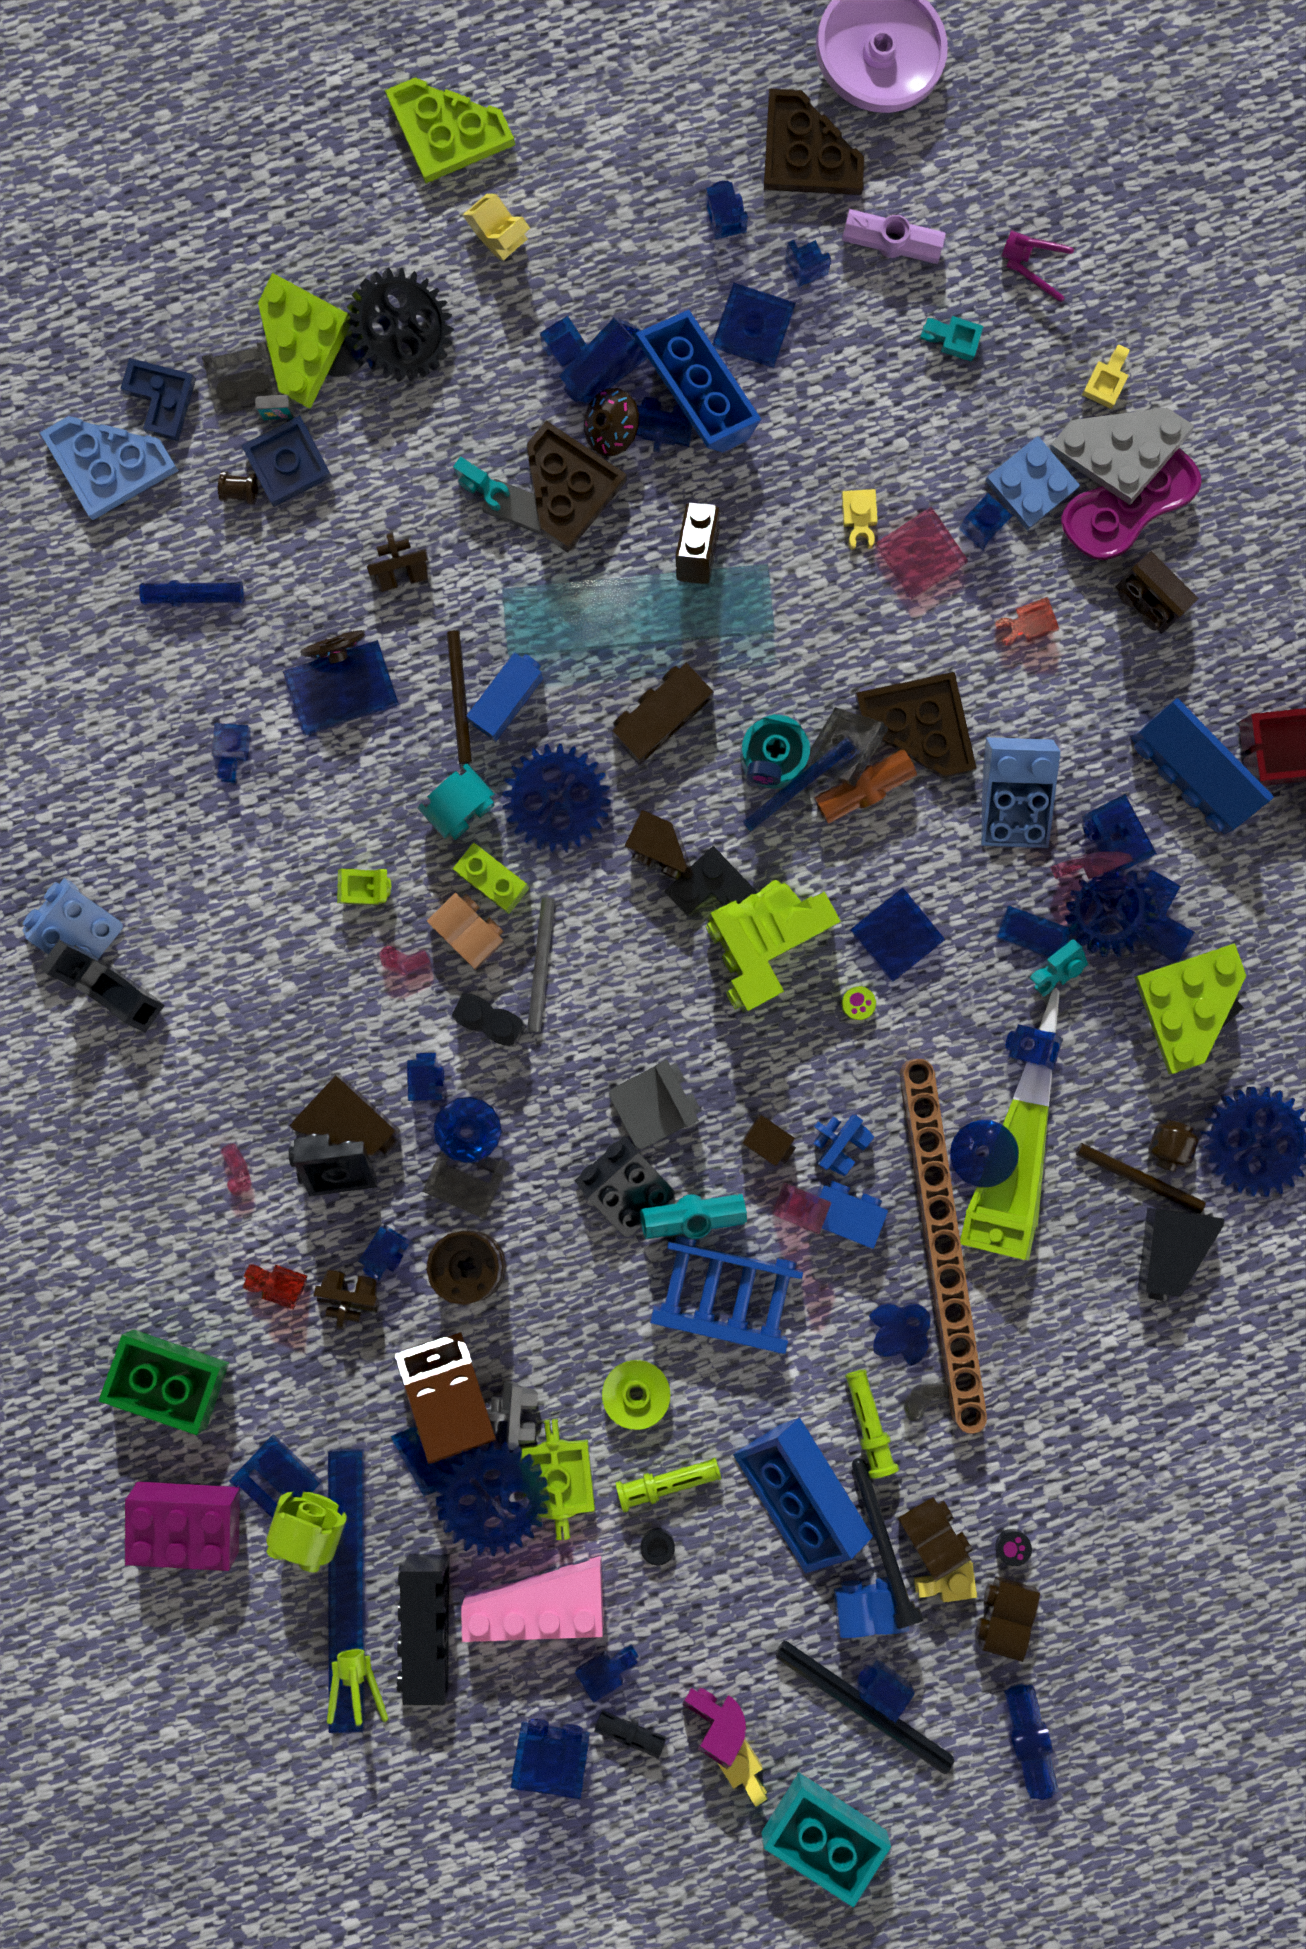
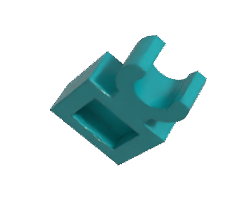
[1030,939,1089,996]

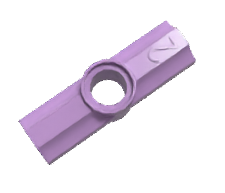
[842,209,946,264]

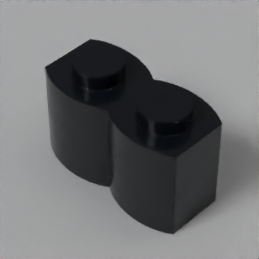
[452,994,527,1047]

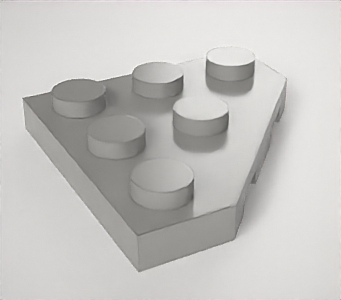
[1050,408,1194,505]

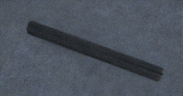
[775,1641,955,1774]

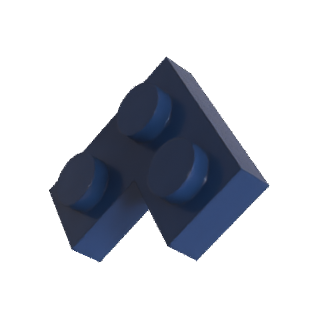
[120,358,196,441]

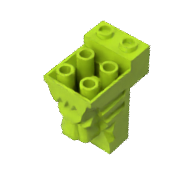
[705,880,841,1013]

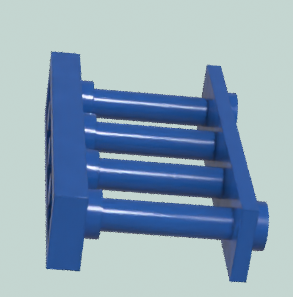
[650,1235,803,1354]

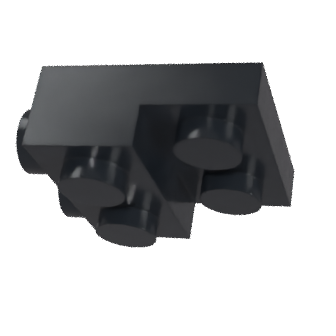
[288,1134,377,1197]

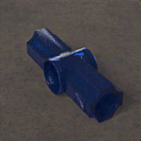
[1004,1683,1059,1800]

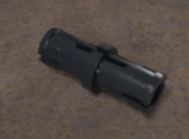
[594,1709,666,1759]

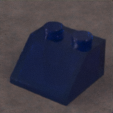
[510,1719,590,1800]

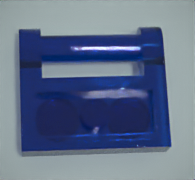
[229,1434,322,1522]

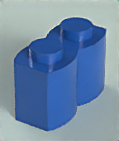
[834,1577,910,1638]

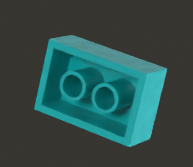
[761,1772,892,1908]

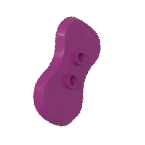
[1061,448,1202,560]

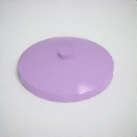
[816,0,948,113]

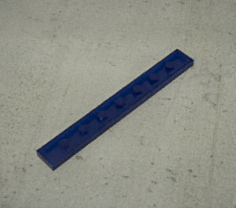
[328,1449,365,1733]

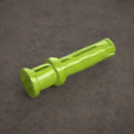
[845,1369,899,1478]
[615,1457,722,1513]

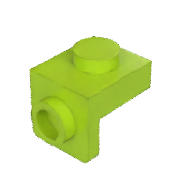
[337,869,391,905]

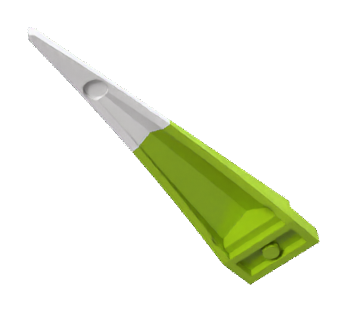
[960,988,1060,1261]

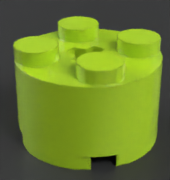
[266,1492,347,1572]

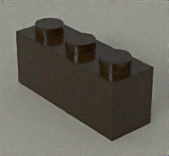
[612,662,714,765]

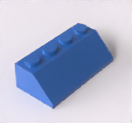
[634,310,762,453]
[1131,698,1274,835]
[733,1417,873,1573]

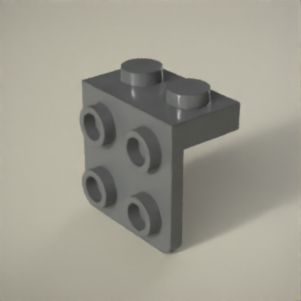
[609,1059,701,1149]

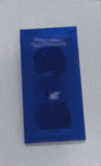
[995,905,1072,958]

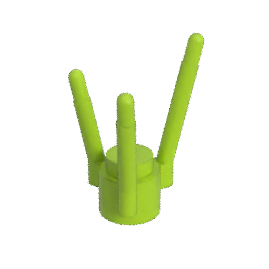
[327,1649,388,1726]

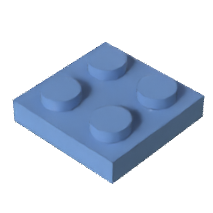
[985,436,1080,531]

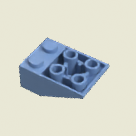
[981,737,1061,848]

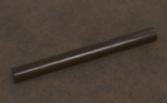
[447,630,472,764]
[1076,1143,1206,1214]

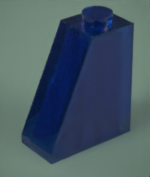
[559,317,648,403]

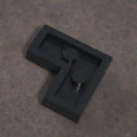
[664,846,758,916]

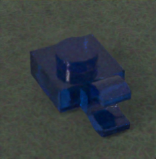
[211,723,251,783]
[575,1644,639,1703]

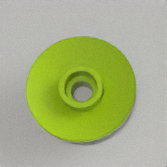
[602,1360,671,1430]

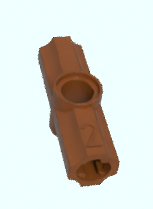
[814,749,917,824]

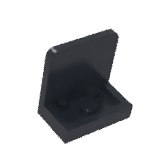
[574,1135,675,1237]

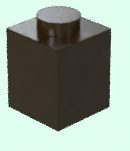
[741,1114,796,1166]

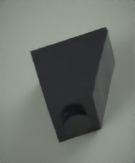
[1138,1207,1224,1301]

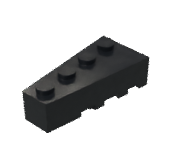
[397,1554,450,1705]

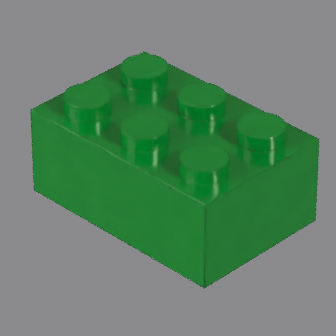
[98,1329,230,1435]

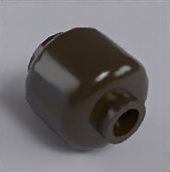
[1148,1119,1199,1172]

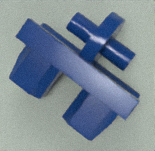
[813,1114,874,1176]

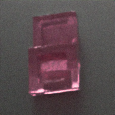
[1050,852,1133,879]
[772,1182,832,1235]

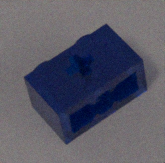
[1082,794,1157,876]

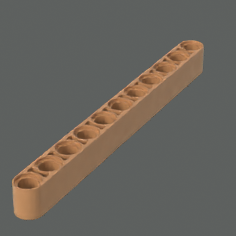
[900,1059,987,1434]

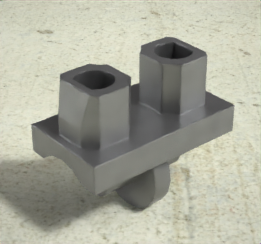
[486,1381,538,1450]

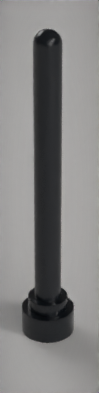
[852,1458,923,1629]

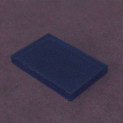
[283,640,400,736]

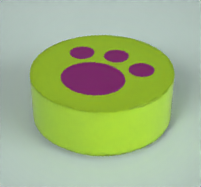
[841,986,876,1020]

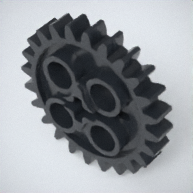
[345,268,454,382]

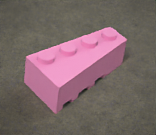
[461,1556,604,1642]

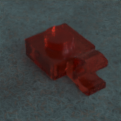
[243,1264,308,1310]

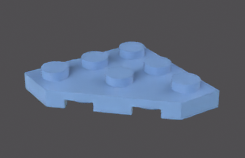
[40,416,179,520]

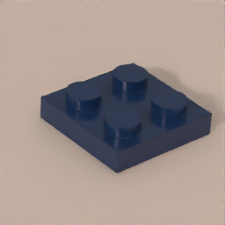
[241,416,332,507]

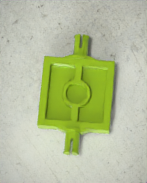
[519,1419,595,1540]

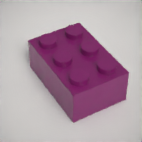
[125,1482,240,1571]

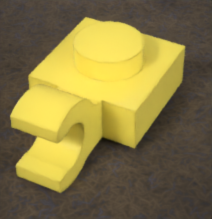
[1082,344,1130,409]
[914,1561,977,1603]
[717,1739,768,1807]

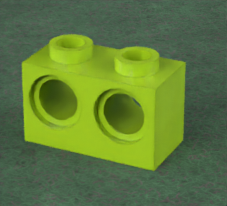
[453,842,530,914]

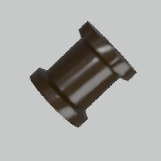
[218,471,258,505]

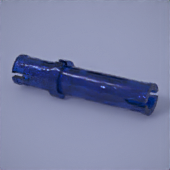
[139,580,244,607]

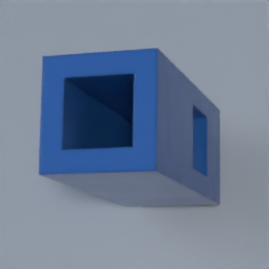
[466,652,543,742]

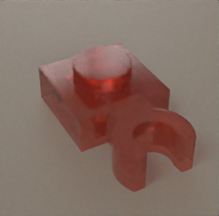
[995,597,1059,646]

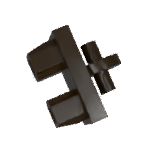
[367,532,429,592]
[313,1270,380,1330]

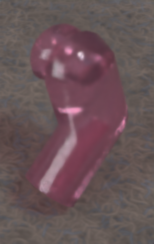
[379,946,431,976]
[221,1143,252,1196]

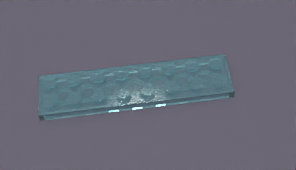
[502,564,775,657]

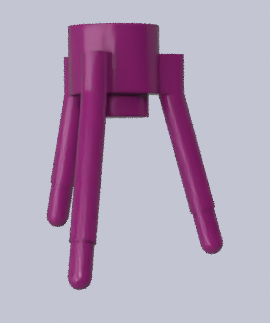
[1002,230,1074,302]

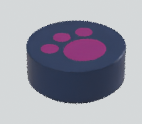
[746,761,782,785]

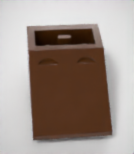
[395,1332,496,1464]

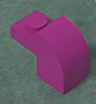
[682,1688,746,1769]

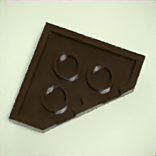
[763,88,864,195]
[527,420,627,553]
[855,672,977,778]

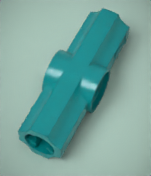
[640,1194,747,1240]

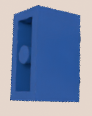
[807,1180,888,1249]

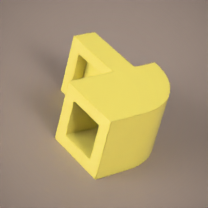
[462,194,530,261]

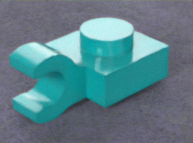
[920,316,984,362]
[453,456,510,511]

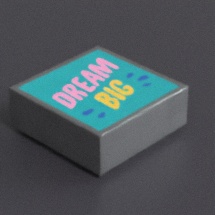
[255,395,295,421]

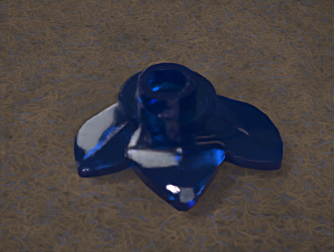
[869,1303,931,1366]

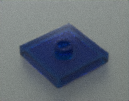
[712,282,796,368]
[849,888,946,982]

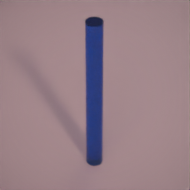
[743,737,856,831]

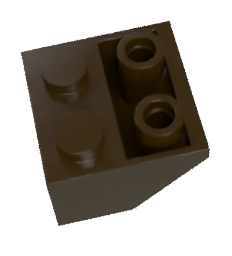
[1115,551,1199,634]

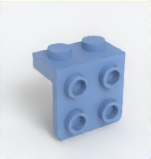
[22,877,123,958]

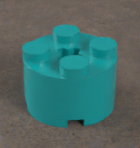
[740,714,810,789]
[417,763,495,840]

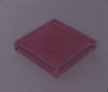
[875,506,968,600]

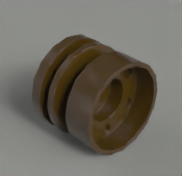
[426,1231,507,1305]

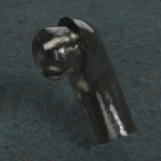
[903,1382,949,1421]

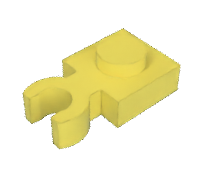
[841,489,878,550]

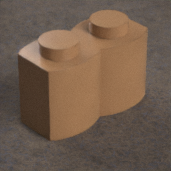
[427,893,504,970]

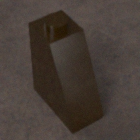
[289,1075,400,1156]

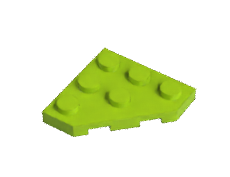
[385,77,515,184]
[258,273,351,409]
[1134,943,1247,1074]

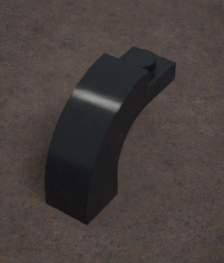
[39,939,165,1033]

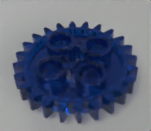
[502,743,611,854]
[1201,1086,1306,1197]
[435,1442,550,1557]

